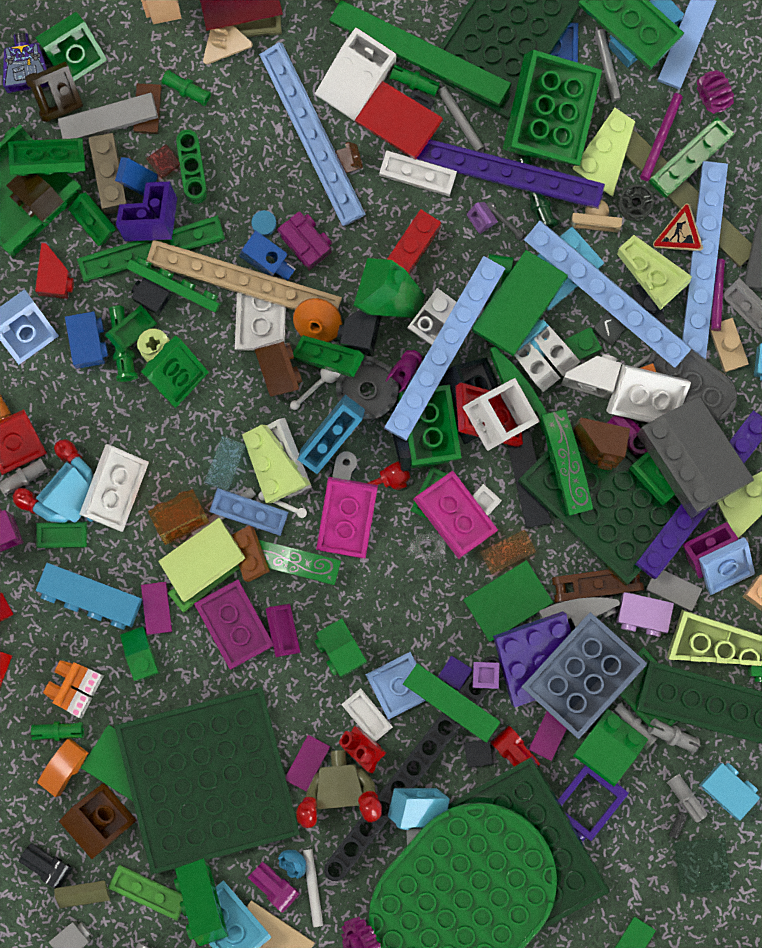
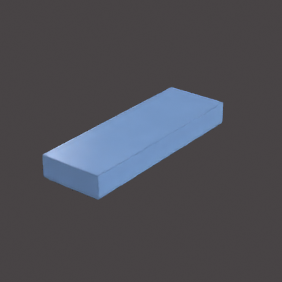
[209,488,288,536]

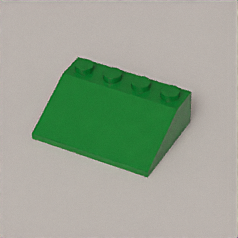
[503,50,602,166]

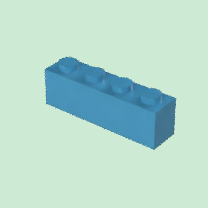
[36,563,143,630]

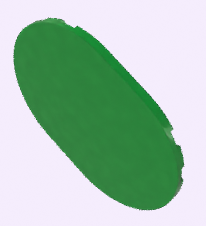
[369,803,557,948]

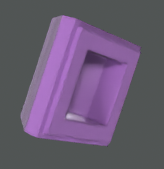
[467,202,498,234]

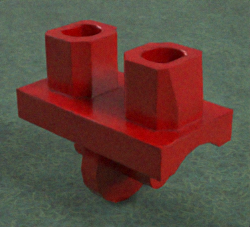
[339,726,386,773]

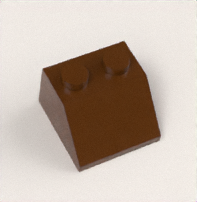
[572,418,630,470]
[59,783,137,859]

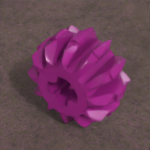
[697,70,734,114]

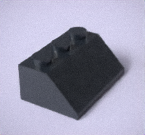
[439,357,499,445]

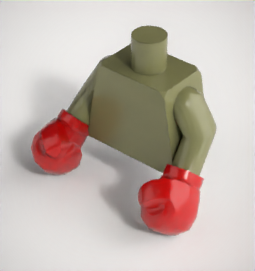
[296,750,382,828]

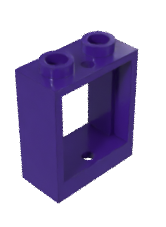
[557,765,629,841]

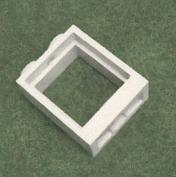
[463,378,540,451]

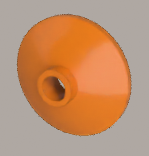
[293,298,342,342]

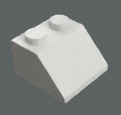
[561,354,622,399]

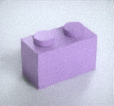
[616,592,674,637]

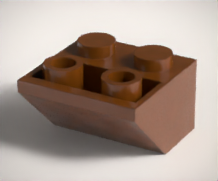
[254,339,302,397]

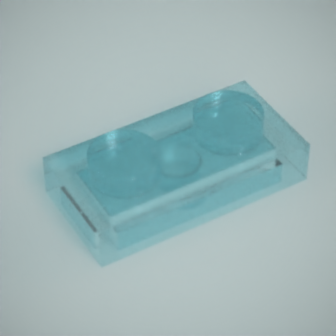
[205,436,246,492]

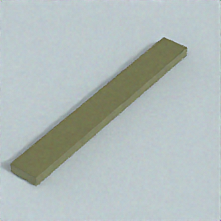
[625,129,752,268]

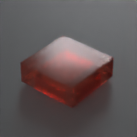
[146,144,180,179]

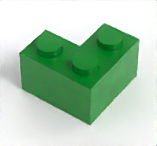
[315,619,367,678]

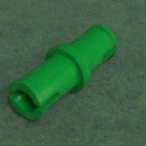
[389,64,440,97]
[161,70,211,106]
[31,721,84,741]

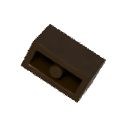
[6,173,64,221]

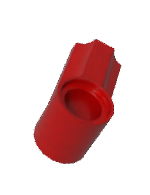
[490,726,540,766]

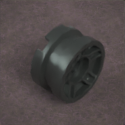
[618,184,654,222]

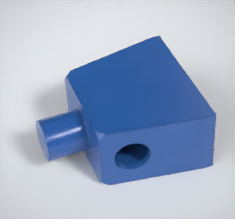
[238,230,295,281]

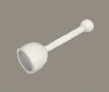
[290,369,340,410]

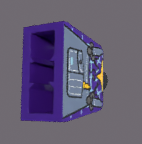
[3,33,49,93]

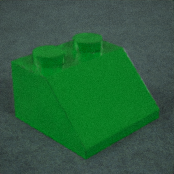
[35,12,107,81]
[573,708,648,787]

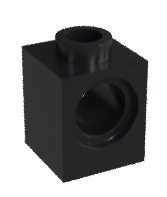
[131,278,171,317]

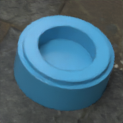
[252,210,276,236]

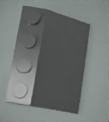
[637,397,754,519]

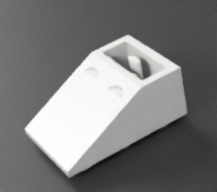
[315,28,396,121]

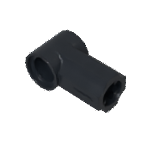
[18,843,73,889]

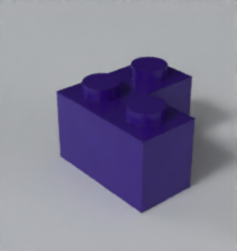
[116,181,178,241]

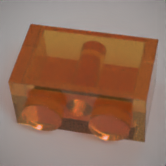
[148,489,210,545]

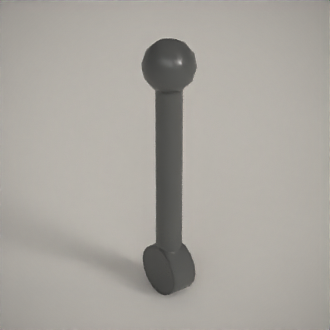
[487,202,525,240]

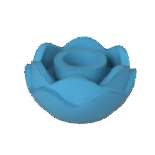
[278,850,306,879]

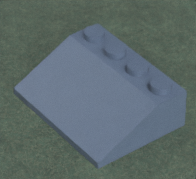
[522,612,647,739]

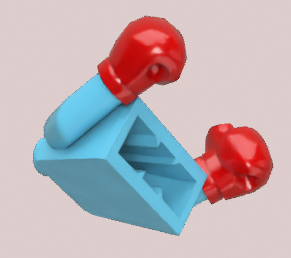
[13,439,94,523]

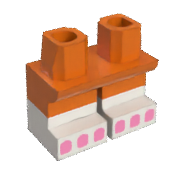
[43,660,104,718]

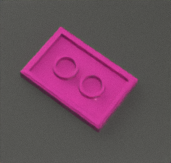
[413,471,498,559]
[316,477,378,559]

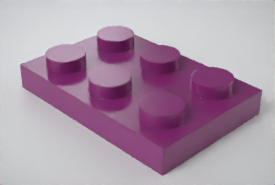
[194,580,273,670]

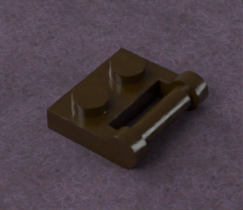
[25,62,83,122]

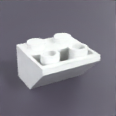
[408,288,477,346]

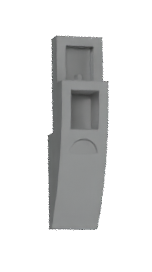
[538,597,620,628]

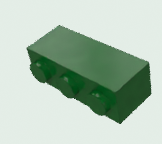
[174,858,229,946]

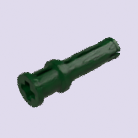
[518,157,559,229]

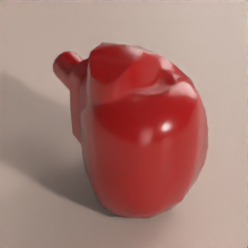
[367,461,410,490]

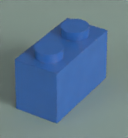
[65,312,108,369]

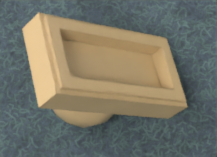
[570,200,622,233]

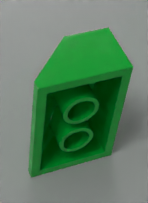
[397,385,462,469]

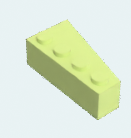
[667,610,762,666]

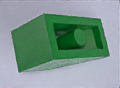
[120,626,160,682]

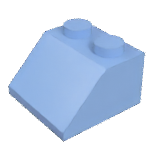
[0,289,59,365]

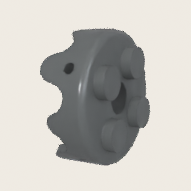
[336,356,398,421]

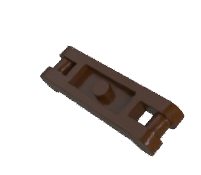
[552,569,644,603]

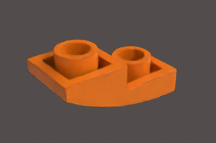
[37,738,88,797]

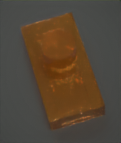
[480,529,536,575]

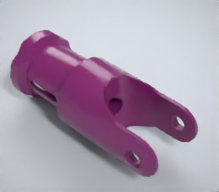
[385,350,423,393]

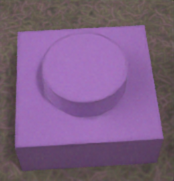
[473,662,499,689]

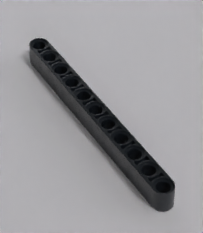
[324,656,502,881]

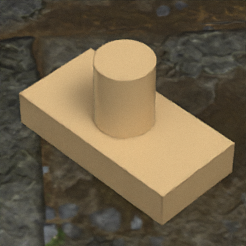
[709,318,749,373]

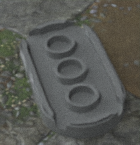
[648,349,737,421]

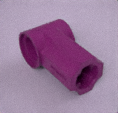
[607,415,647,456]
[248,861,300,913]

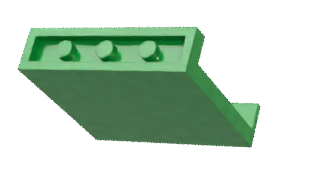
[0,124,84,258]

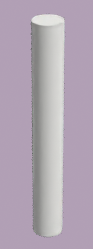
[303,849,323,927]

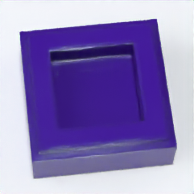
[438,656,472,691]

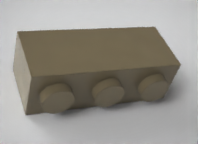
[89,133,128,215]

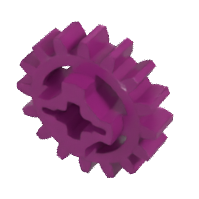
[341,917,381,948]

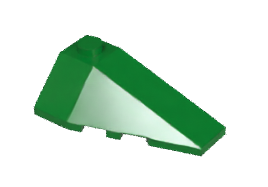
[354,258,425,318]

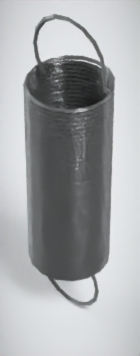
[669,809,688,845]

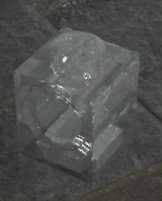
[410,534,446,561]

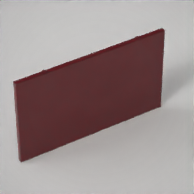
[200,0,283,31]

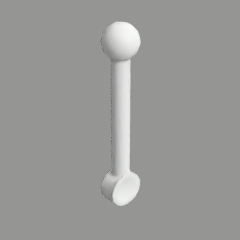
[258,491,307,518]

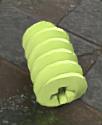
[137,329,170,362]

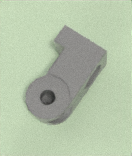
[333,452,357,480]

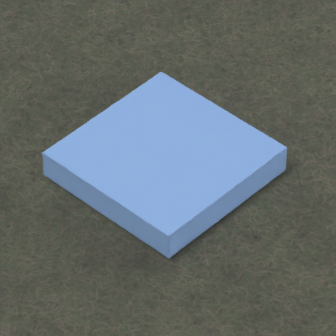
[699,537,755,595]
[365,652,425,720]

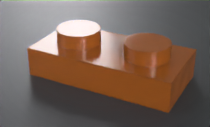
[232,525,270,582]

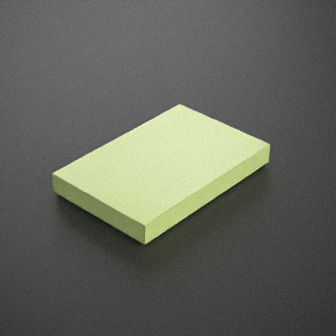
[159,518,246,602]

